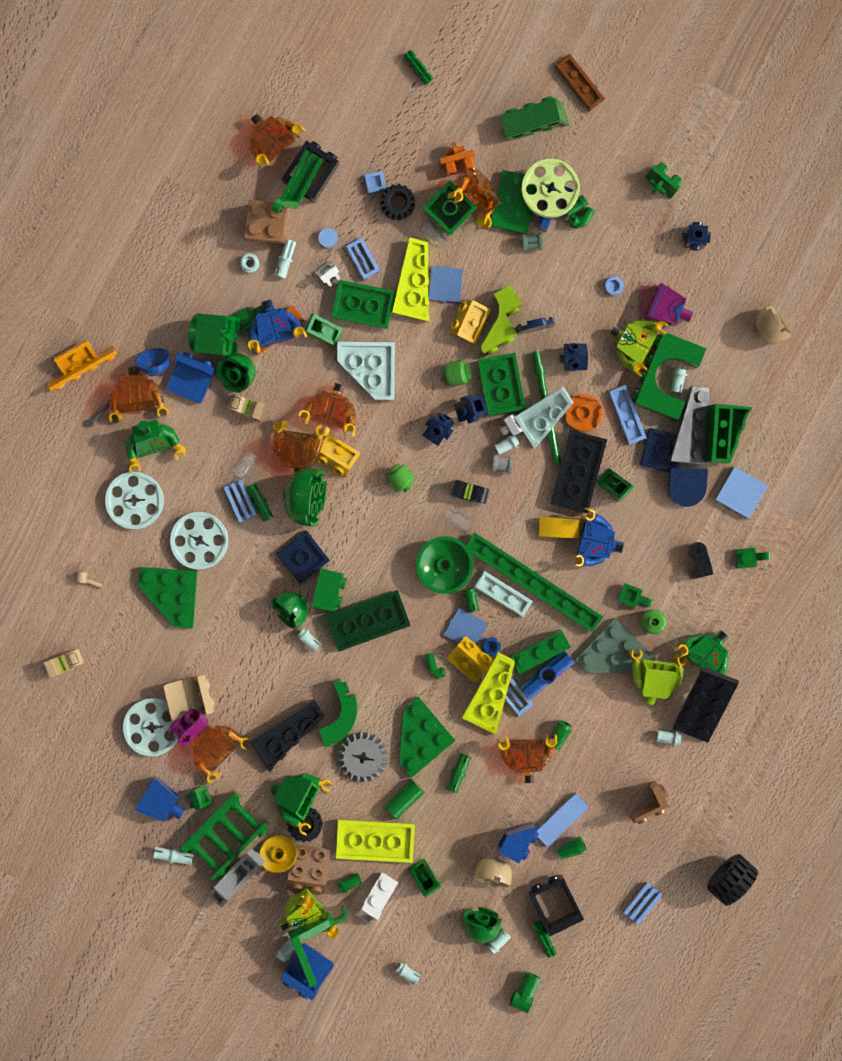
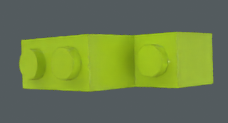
[481,285,522,356]

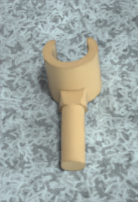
[76,572,102,588]

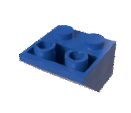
[497,822,539,863]

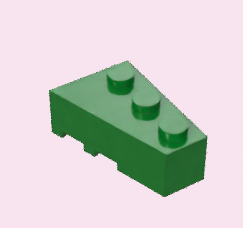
[501,96,569,140]
[705,404,752,464]

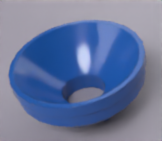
[135,348,171,376]

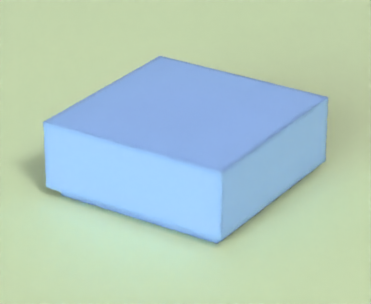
[364,171,386,194]

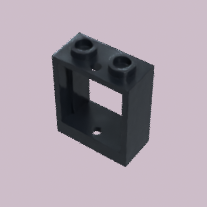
[282,140,339,203]
[528,874,584,937]

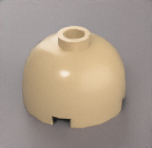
[755,305,792,344]
[473,854,512,887]

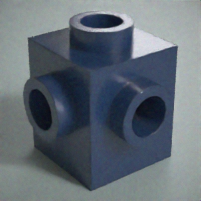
[682,222,711,251]
[560,343,588,371]
[454,395,488,424]
[422,412,454,446]

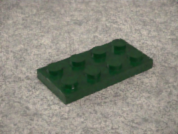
[326,590,411,652]

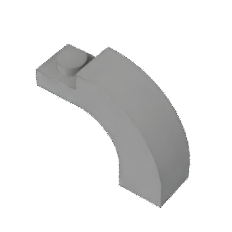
[207,849,265,907]

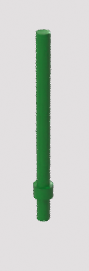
[532,351,561,465]

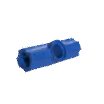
[520,651,574,699]

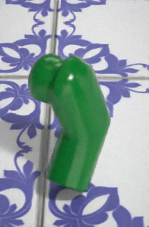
[569,207,595,229]

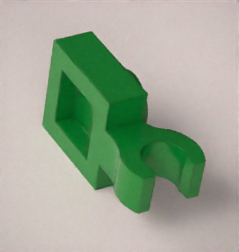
[231,305,264,333]
[735,548,771,569]
[617,583,653,608]

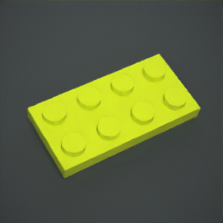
[336,819,415,863]

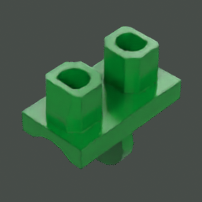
[645,162,682,199]

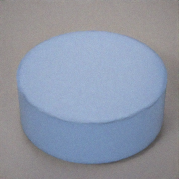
[318,228,338,248]
[604,276,624,296]

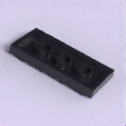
[550,430,607,514]
[672,666,739,743]

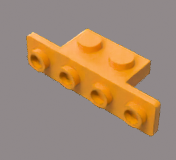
[47,339,117,391]

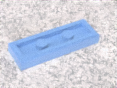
[608,385,646,445]
[537,793,589,847]

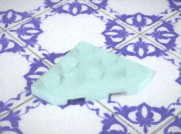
[337,342,395,400]

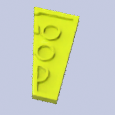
[391,238,429,322]
[462,652,515,735]

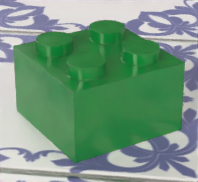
[423,180,477,237]
[312,568,347,612]

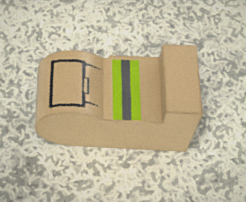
[227,393,266,421]
[44,649,84,678]

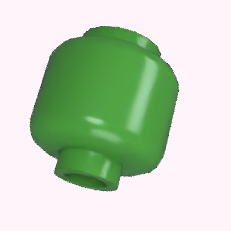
[442,360,471,386]
[386,464,415,492]
[640,609,667,634]

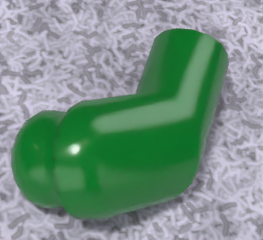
[424,653,446,679]

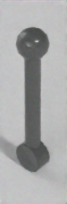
[86,397,112,427]

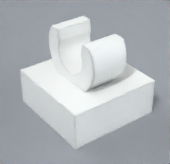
[315,261,340,287]
[500,414,523,436]

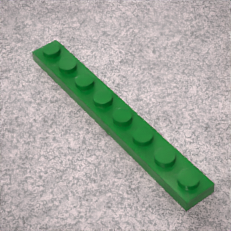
[466,532,603,633]

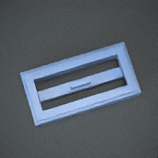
[345,237,380,281]
[224,480,257,522]
[505,678,534,716]
[623,882,662,925]

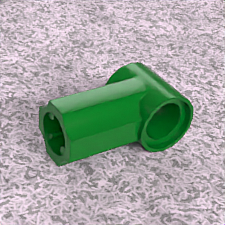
[509,971,541,1013]

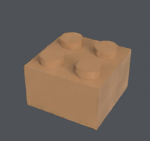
[244,200,288,246]

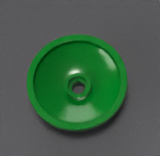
[416,536,474,594]

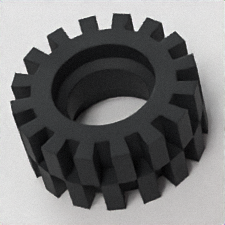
[380,184,415,221]
[287,808,323,842]

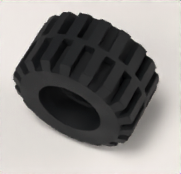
[707,854,758,906]

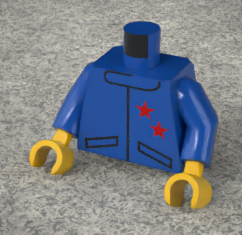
[248,299,307,353]
[571,508,624,567]

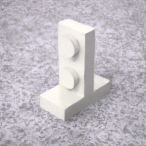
[355,872,398,925]

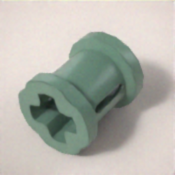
[522,233,543,251]

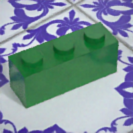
[510,629,571,674]

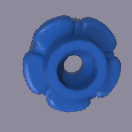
[482,637,501,656]

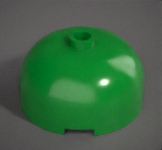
[283,468,327,527]

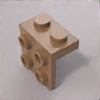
[629,781,669,824]
[287,845,331,895]

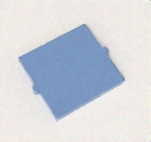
[429,266,463,303]
[444,608,488,645]

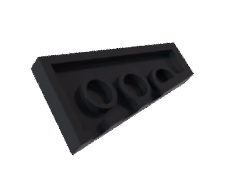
[249,698,325,772]

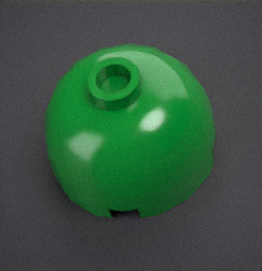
[216,353,256,393]
[271,591,308,630]
[463,907,502,944]

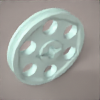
[105,472,164,529]
[170,512,228,569]
[123,698,179,756]

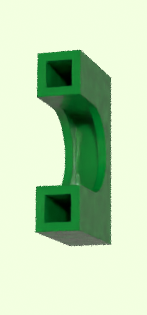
[632,333,707,421]

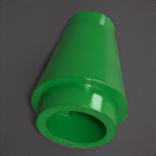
[551,720,572,750]
[557,836,587,860]

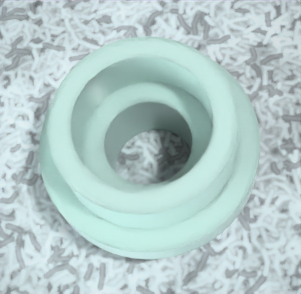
[240,253,259,273]

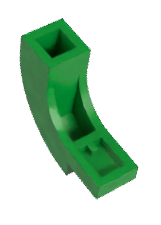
[319,679,358,748]

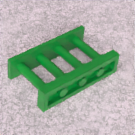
[180,791,268,880]

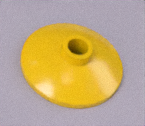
[260,835,297,873]

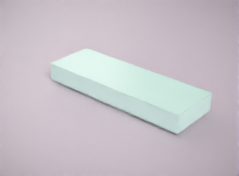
[474,571,533,617]

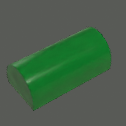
[384,779,425,819]

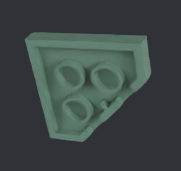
[575,618,657,673]

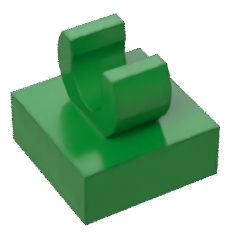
[187,785,212,810]

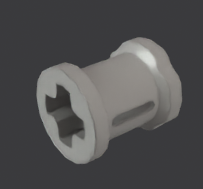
[492,455,513,474]

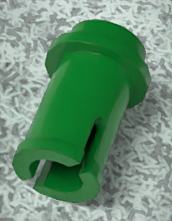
[563,195,589,218]
[462,588,480,613]
[337,873,363,894]

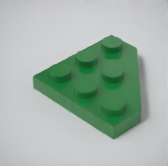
[138,567,198,628]
[399,696,456,778]

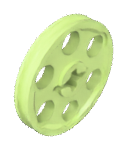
[521,159,580,218]

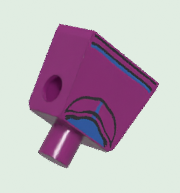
[644,283,693,326]

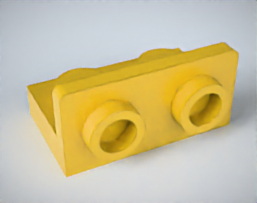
[450,299,491,344]
[314,434,361,478]
[446,636,493,683]

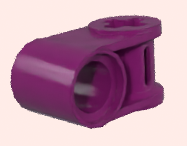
[169,708,208,746]

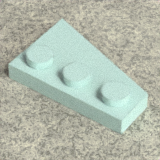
[514,387,573,449]

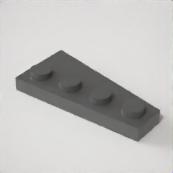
[667,386,710,465]

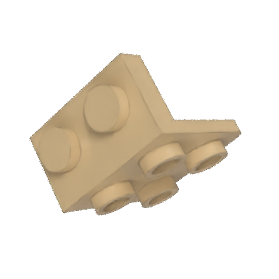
[163,675,215,722]

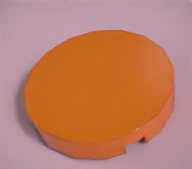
[564,394,603,432]

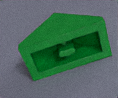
[597,468,634,502]
[409,859,441,898]

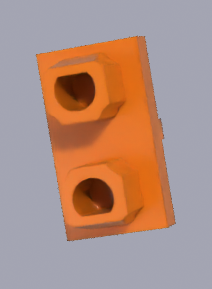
[440,142,475,176]

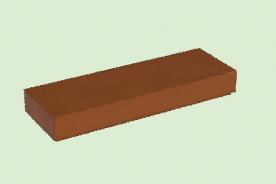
[555,54,605,112]

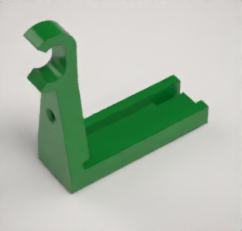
[271,150,323,214]
[288,905,348,987]

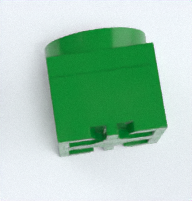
[188,313,241,356]

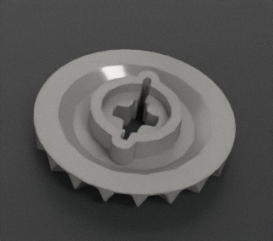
[338,732,388,782]

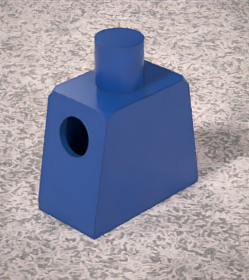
[135,776,185,821]

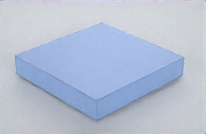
[715,467,768,519]

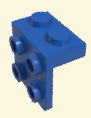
[167,351,216,404]
[280,943,334,1001]

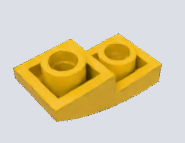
[539,516,581,538]

